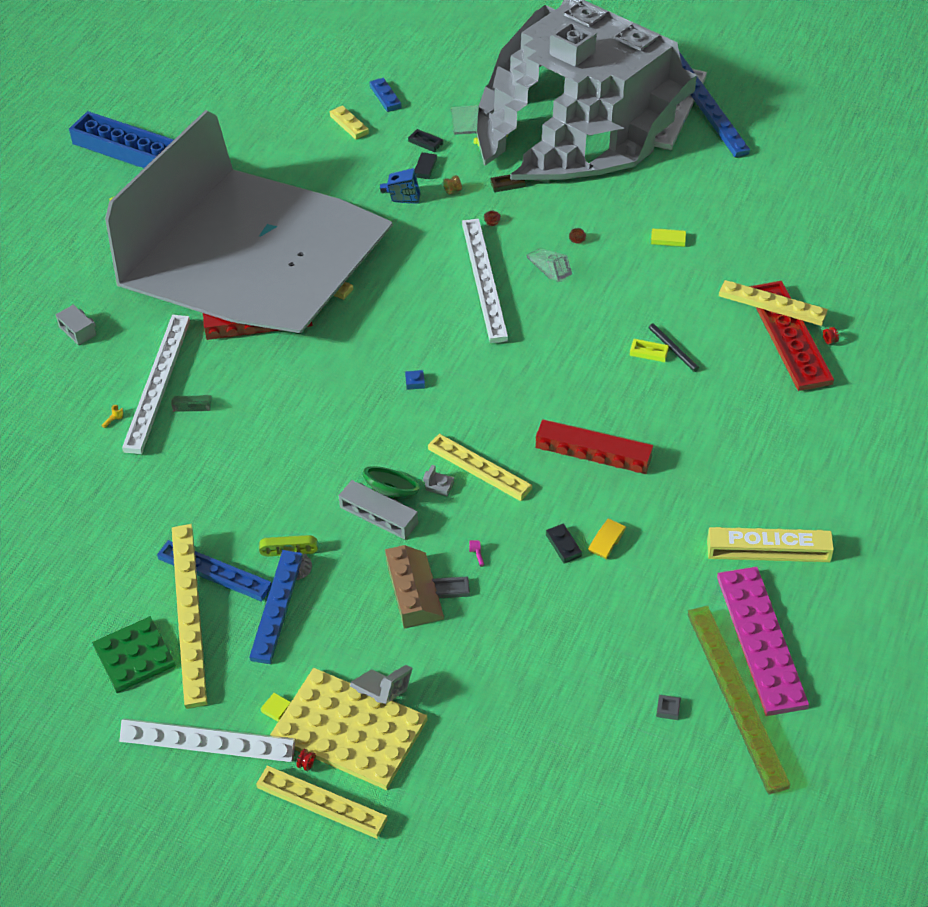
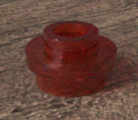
[484,210,501,226]
[569,228,586,243]

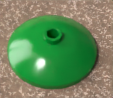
[363,466,420,498]

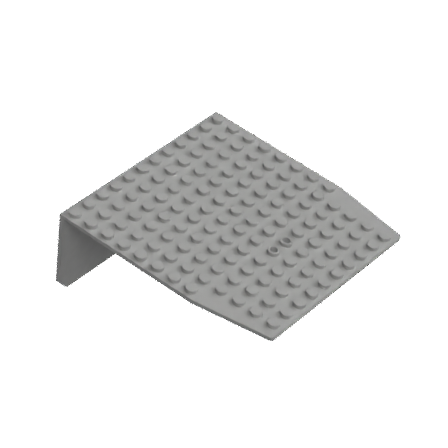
[105,110,393,333]

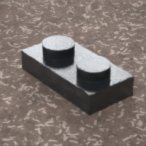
[546,523,582,563]

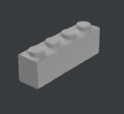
[338,480,418,540]

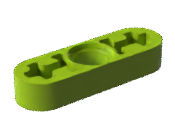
[259,535,318,557]

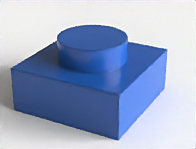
[405,370,425,390]

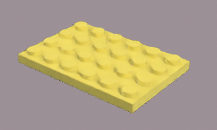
[270,668,428,790]

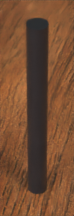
[649,323,699,372]

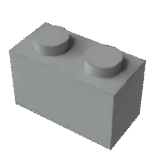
[56,305,96,345]

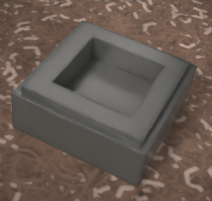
[656,695,681,720]

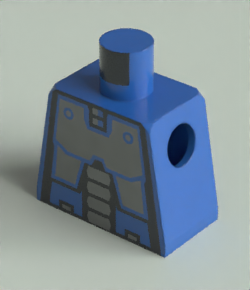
[380,168,421,204]

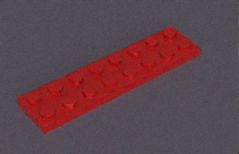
[748,281,834,391]

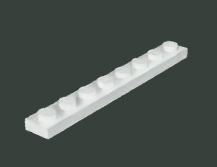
[119,718,295,762]

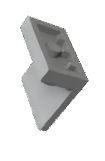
[350,665,413,704]

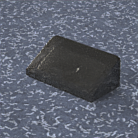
[171,395,212,412]

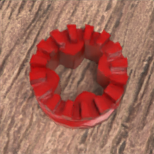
[823,327,839,345]
[296,749,316,772]

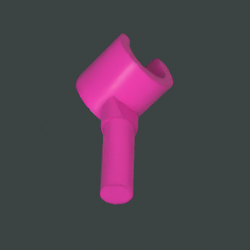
[469,540,485,567]

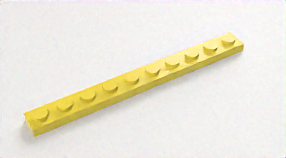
[172,524,207,709]

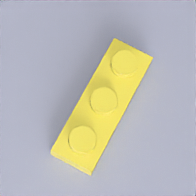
[330,106,369,140]

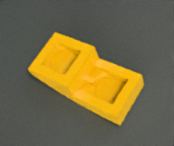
[588,518,626,559]

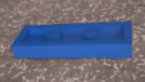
[370,78,402,112]

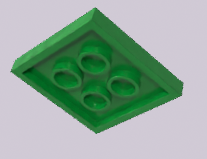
[92,616,176,693]

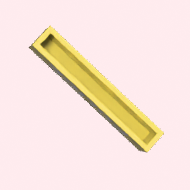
[707,527,834,562]

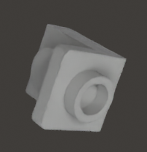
[423,465,454,496]

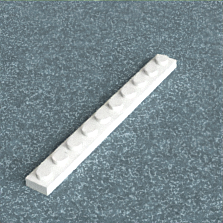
[462,219,508,344]
[122,315,190,454]

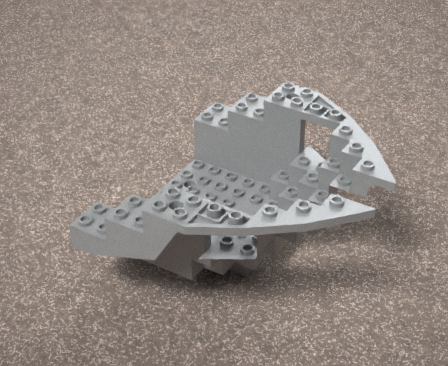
[477,0,697,180]

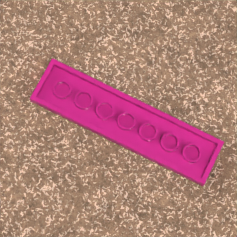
[717,567,809,716]

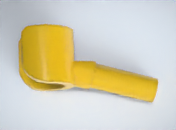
[101,405,123,428]

